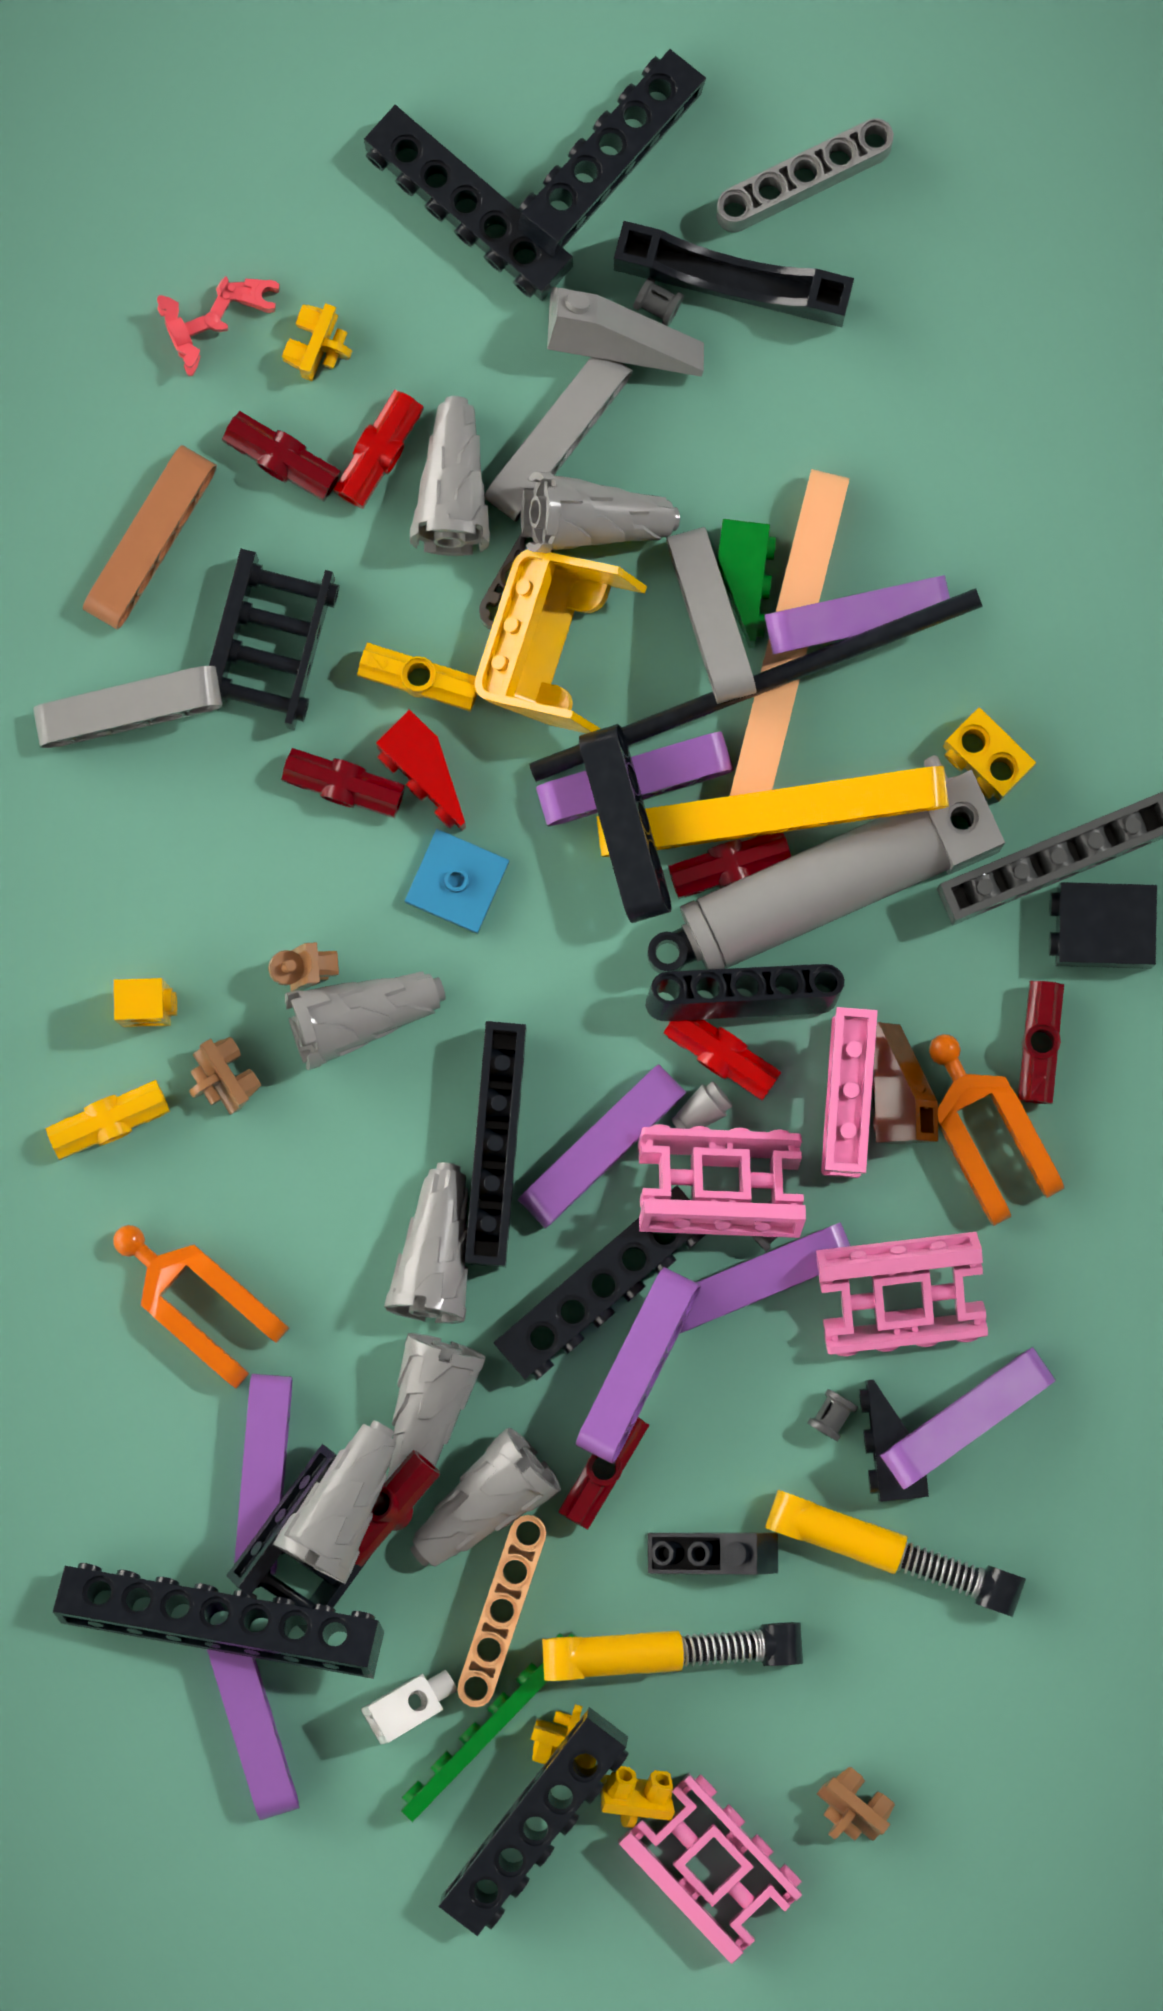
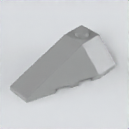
[547,287,704,377]

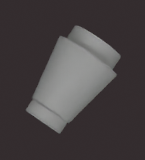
[671,1081,732,1129]

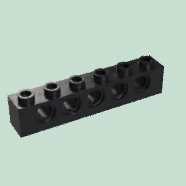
[517,49,706,258]
[364,105,573,301]
[465,1021,527,1268]
[493,1185,707,1381]
[438,1707,629,1936]

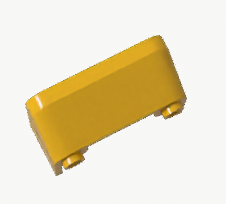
[475,549,647,733]

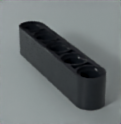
[579,724,672,924]
[645,964,845,1021]

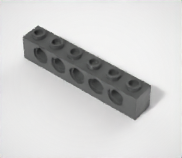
[937,792,1163,926]

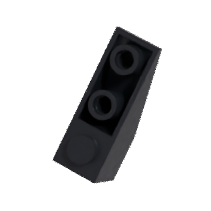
[859,1379,929,1502]
[648,1532,778,1575]

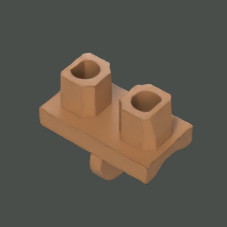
[268,942,339,991]
[189,1037,261,1115]
[816,1767,895,1841]

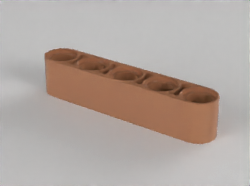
[83,445,217,630]

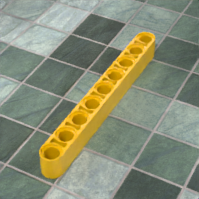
[596,766,949,857]

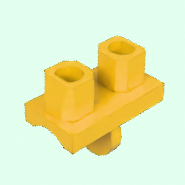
[282,303,353,381]
[531,1704,596,1769]
[600,1766,675,1828]

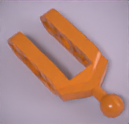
[929,1034,1065,1226]
[113,1225,289,1389]

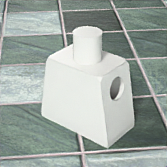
[361,1670,457,1744]

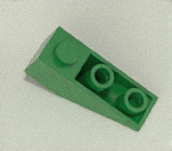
[717,519,776,648]

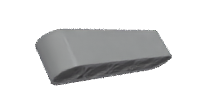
[716,118,894,232]
[484,357,633,522]
[666,527,756,704]
[33,666,223,748]

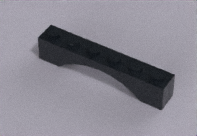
[614,221,854,327]

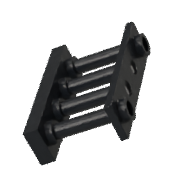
[209,548,340,730]
[226,1443,390,1633]

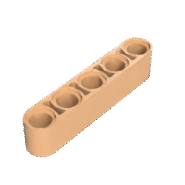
[457,1514,547,1707]

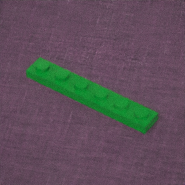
[401,1632,577,1822]

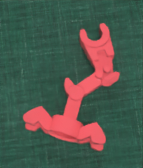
[157,276,280,376]

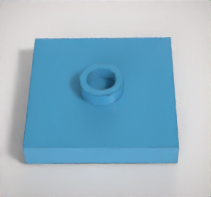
[405,829,510,934]

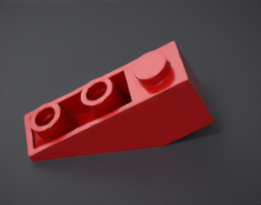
[376,709,466,831]

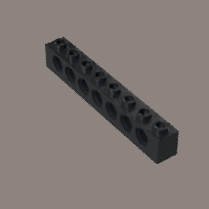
[53,1563,384,1679]

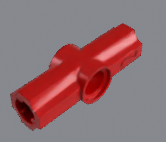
[334,389,424,509]
[663,1019,782,1101]

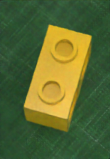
[943,707,1036,802]
[114,978,178,1027]

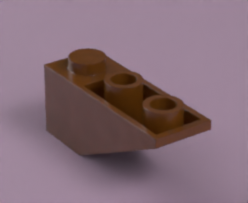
[872,1022,938,1144]

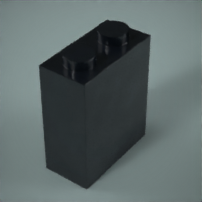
[1049,882,1157,969]

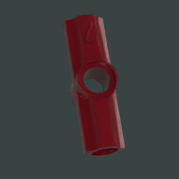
[222,411,341,502]
[281,748,406,819]
[668,832,791,899]
[1018,981,1064,1104]
[558,1417,650,1530]
[355,1450,440,1567]

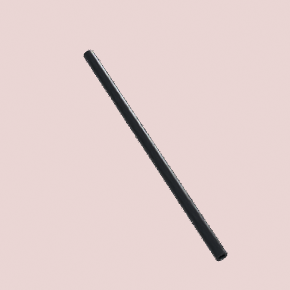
[529,588,983,782]

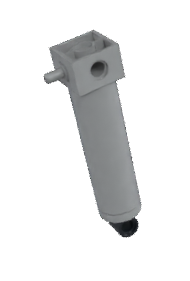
[647,755,1005,974]

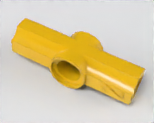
[357,642,478,712]
[45,1080,170,1160]

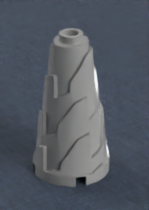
[410,396,490,556]
[521,471,680,553]
[285,971,446,1070]
[384,1162,468,1324]
[387,1333,486,1480]
[273,1420,396,1584]
[410,1428,561,1567]

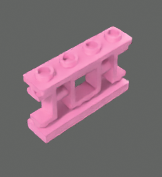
[821,1007,878,1178]
[638,1124,806,1238]
[816,1232,988,1356]
[618,1773,802,1964]

